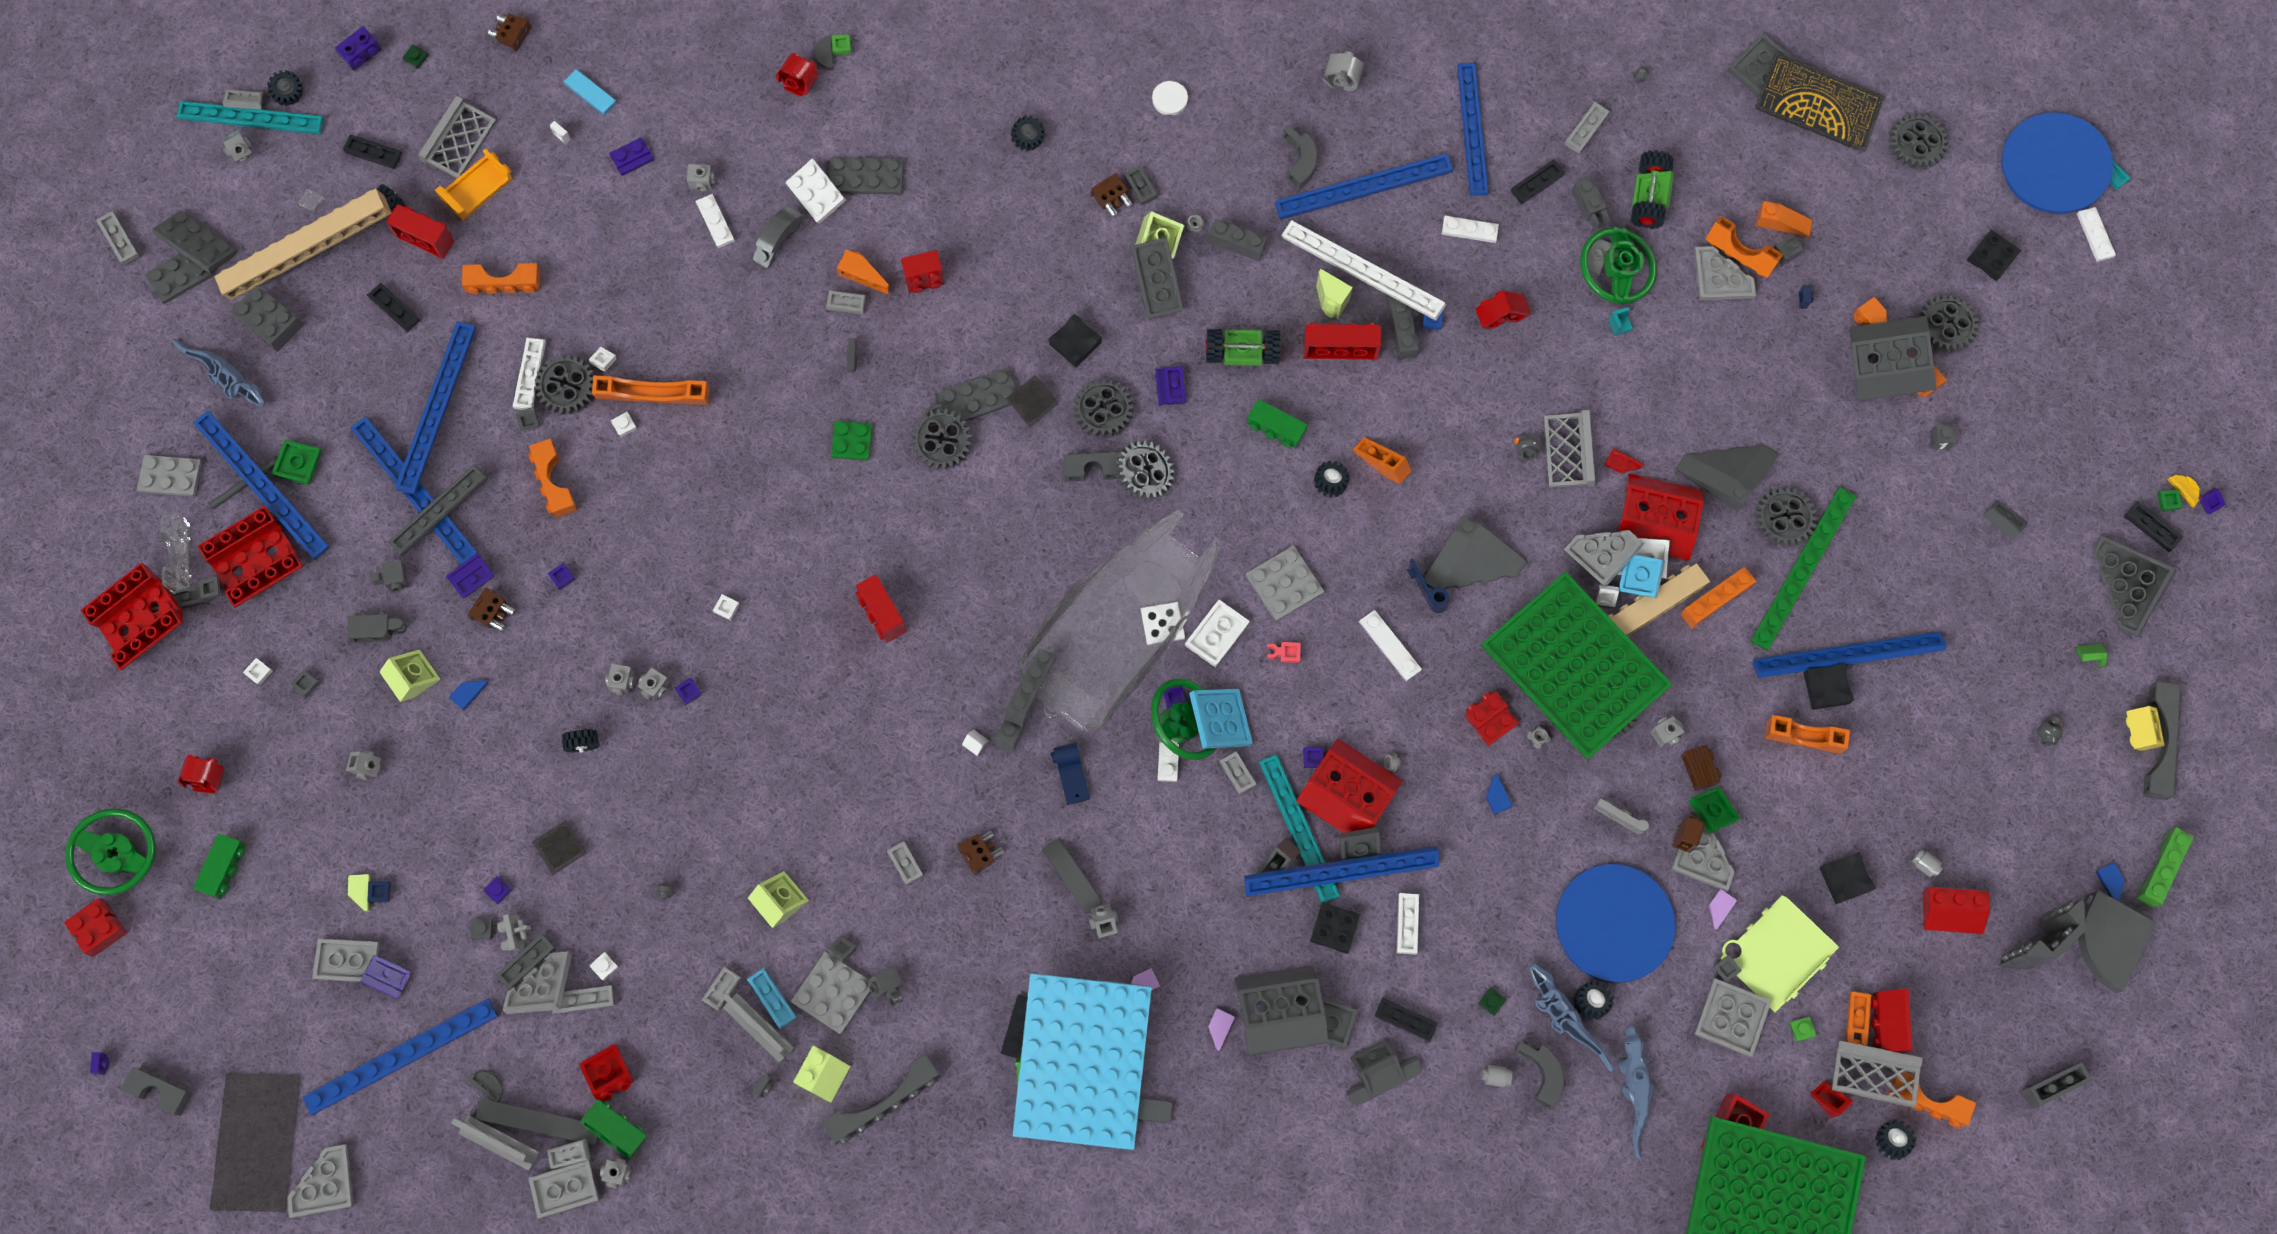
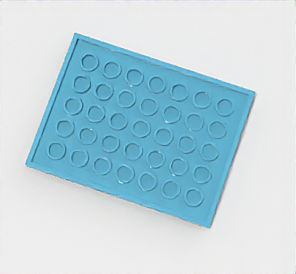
[1013,973,1152,1150]

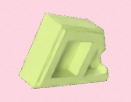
[348,874,370,912]

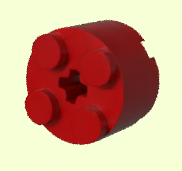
[776,53,818,96]
[177,754,225,794]

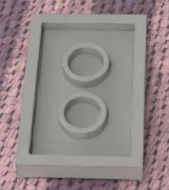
[137,455,202,497]
[312,939,380,982]
[528,1160,600,1219]

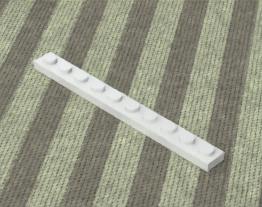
[1282,220,1446,321]

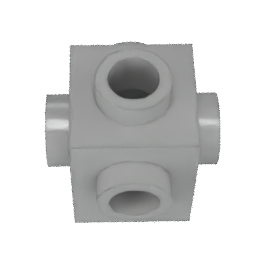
[222,130,252,161]
[687,163,715,191]
[605,664,635,696]
[638,667,670,701]
[1650,716,1684,748]
[346,750,381,780]
[1089,904,1119,938]
[600,1157,632,1189]

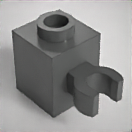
[1774,234,1804,266]
[370,560,408,592]
[868,966,903,1007]

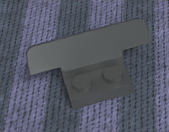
[1346,1040,1421,1106]

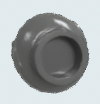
[1514,433,1541,461]
[2037,715,2063,745]

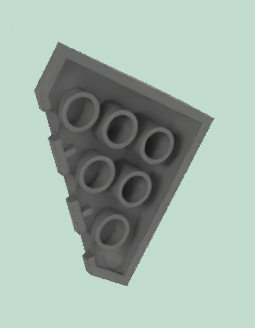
[1675,444,1778,512]
[1424,515,1526,590]
[2093,536,2176,637]

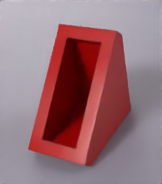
[1810,1081,1853,1118]

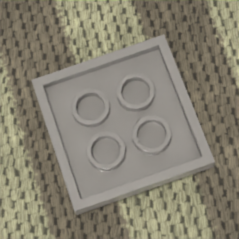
[1245,545,1324,622]
[791,951,871,1035]
[1694,978,1771,1058]

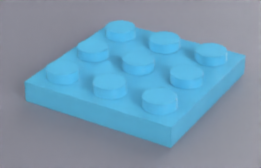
[1189,689,1253,749]

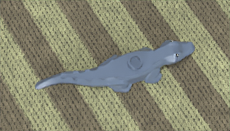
[173,339,266,407]
[1529,963,1614,1072]
[1618,1026,1655,1159]

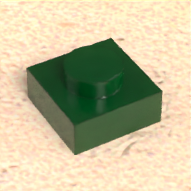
[402,44,429,69]
[1478,987,1507,1016]

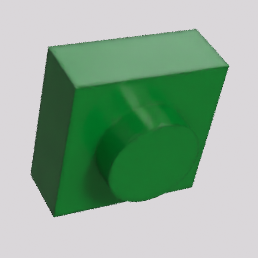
[2157,490,2182,511]

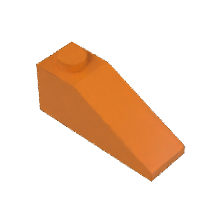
[1755,201,1812,237]
[837,249,890,295]
[1352,437,1412,484]

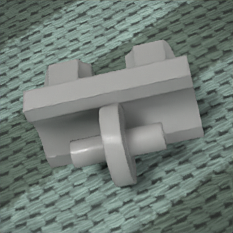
[497,914,531,951]

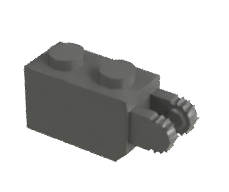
[1571,176,1610,229]
[347,612,407,643]

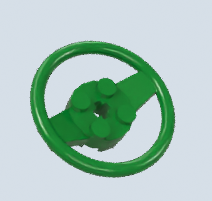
[1580,227,1657,304]
[1151,678,1217,760]
[65,809,156,895]

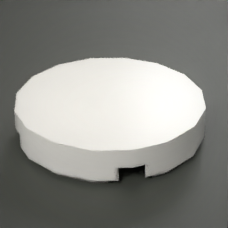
[1152,81,1188,115]

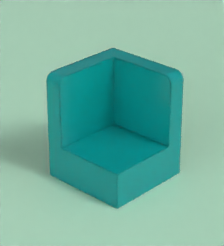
[1608,307,1633,336]

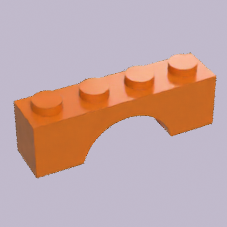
[1705,216,1784,278]
[462,263,541,295]
[528,438,577,518]
[1680,567,1757,629]
[1764,715,1850,754]
[1886,1070,1976,1129]

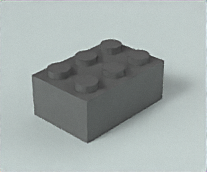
[231,285,304,352]

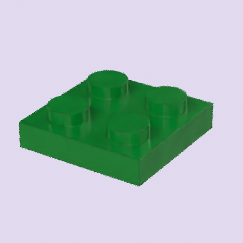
[831,421,873,461]
[272,440,322,486]
[1688,786,1741,834]

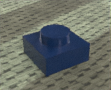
[1799,285,1814,309]
[367,881,391,903]

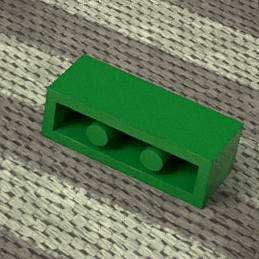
[1247,399,1308,449]
[193,833,246,900]
[581,1099,646,1160]

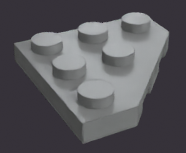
[1694,246,1756,300]
[1564,530,1644,587]
[1671,815,1735,892]
[503,951,572,1014]
[287,1144,354,1218]

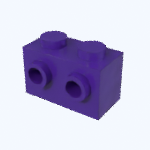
[335,26,381,71]

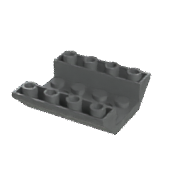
[1849,316,1936,401]
[1999,899,2086,970]
[1234,966,1328,1055]

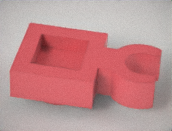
[1267,642,1301,663]

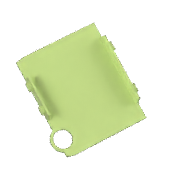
[1721,895,1839,1012]

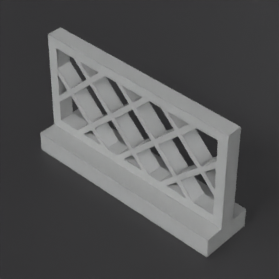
[419,96,496,178]
[1544,410,1595,487]
[722,993,795,1063]
[1832,1041,1923,1108]
[451,1115,540,1171]

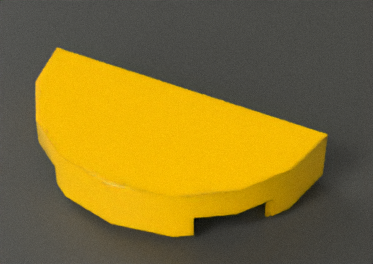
[2167,475,2200,508]

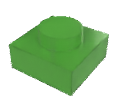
[832,34,851,55]
[1789,1017,1816,1042]

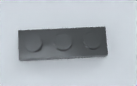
[496,933,556,990]

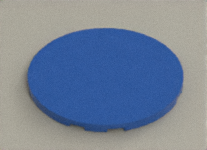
[2001,112,2113,214]
[1556,864,1675,983]

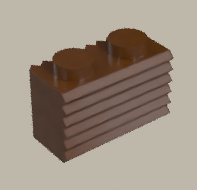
[1681,745,1721,791]
[1671,816,1705,853]

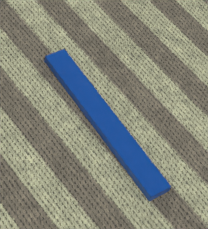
[1457,63,1489,196]

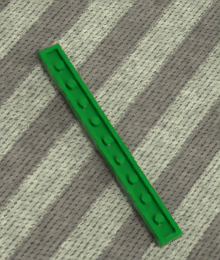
[1750,487,1856,651]

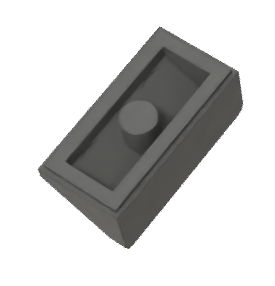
[1984,500,2027,540]

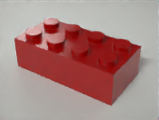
[1303,322,1381,360]

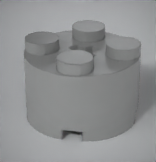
[1324,51,1364,91]

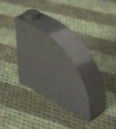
[2078,890,2156,993]

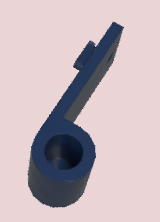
[1407,559,1449,613]
[1051,742,1090,805]

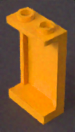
[435,149,512,221]

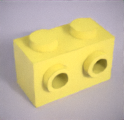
[2126,706,2165,751]

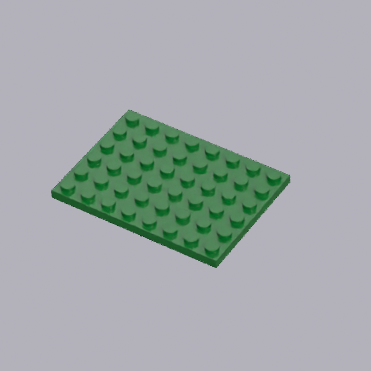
[1480,571,1673,760]
[1686,1116,1866,1234]

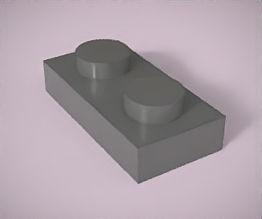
[1124,166,1158,206]

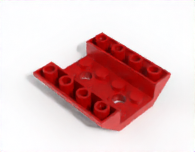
[1617,473,1704,561]
[197,506,303,608]
[81,563,183,671]
[1296,738,1403,833]

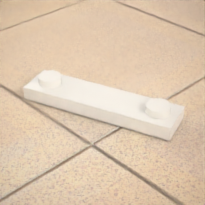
[513,338,546,410]
[1359,610,1422,682]

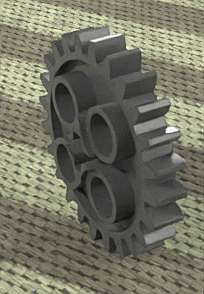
[1888,113,1949,169]
[1918,294,1979,353]
[535,354,595,415]
[1073,378,1134,438]
[911,408,972,469]
[1115,440,1175,501]
[1754,487,1818,547]

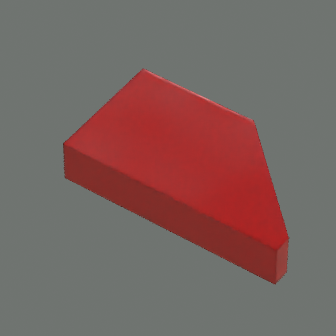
[1604,448,1644,474]

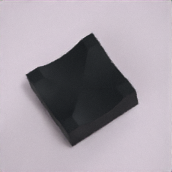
[1967,229,2021,282]
[1049,313,1101,368]
[1803,664,1854,710]
[1820,852,1876,904]
[1310,902,1360,954]

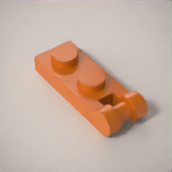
[1845,991,1871,1046]

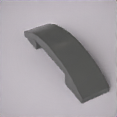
[152,576,220,613]
[1042,839,1102,914]

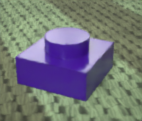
[2198,488,2226,514]
[547,563,576,590]
[675,678,702,705]
[1164,686,1185,708]
[1303,747,1323,768]
[483,876,512,904]
[90,1052,109,1075]

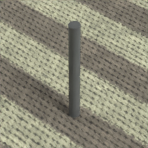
[210,458,276,509]

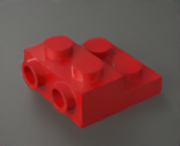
[1464,691,1519,747]
[579,1044,635,1101]

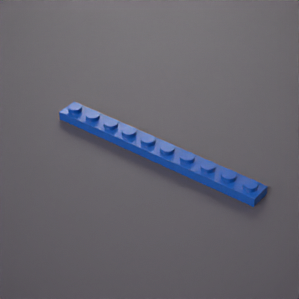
[1275,154,1453,220]
[395,322,476,495]
[193,411,330,560]
[350,416,479,564]
[1752,632,1946,678]
[1244,846,1439,896]
[303,999,498,1116]

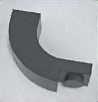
[1282,125,1317,191]
[752,206,804,269]
[1514,1041,1564,1110]

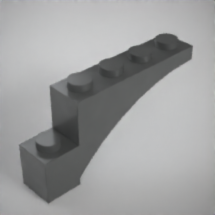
[995,648,1056,754]

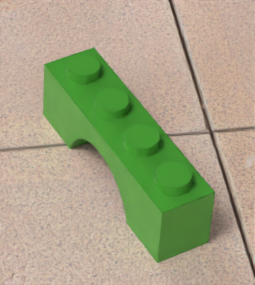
[2136,827,2194,908]

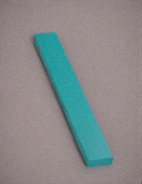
[176,101,324,135]
[1259,754,1340,903]

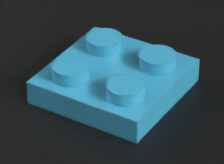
[1619,555,1665,598]

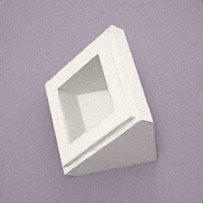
[962,730,989,756]

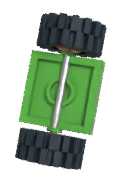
[1631,150,1674,229]
[1206,329,1281,366]

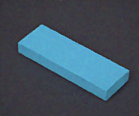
[564,69,616,115]
[747,968,797,1029]

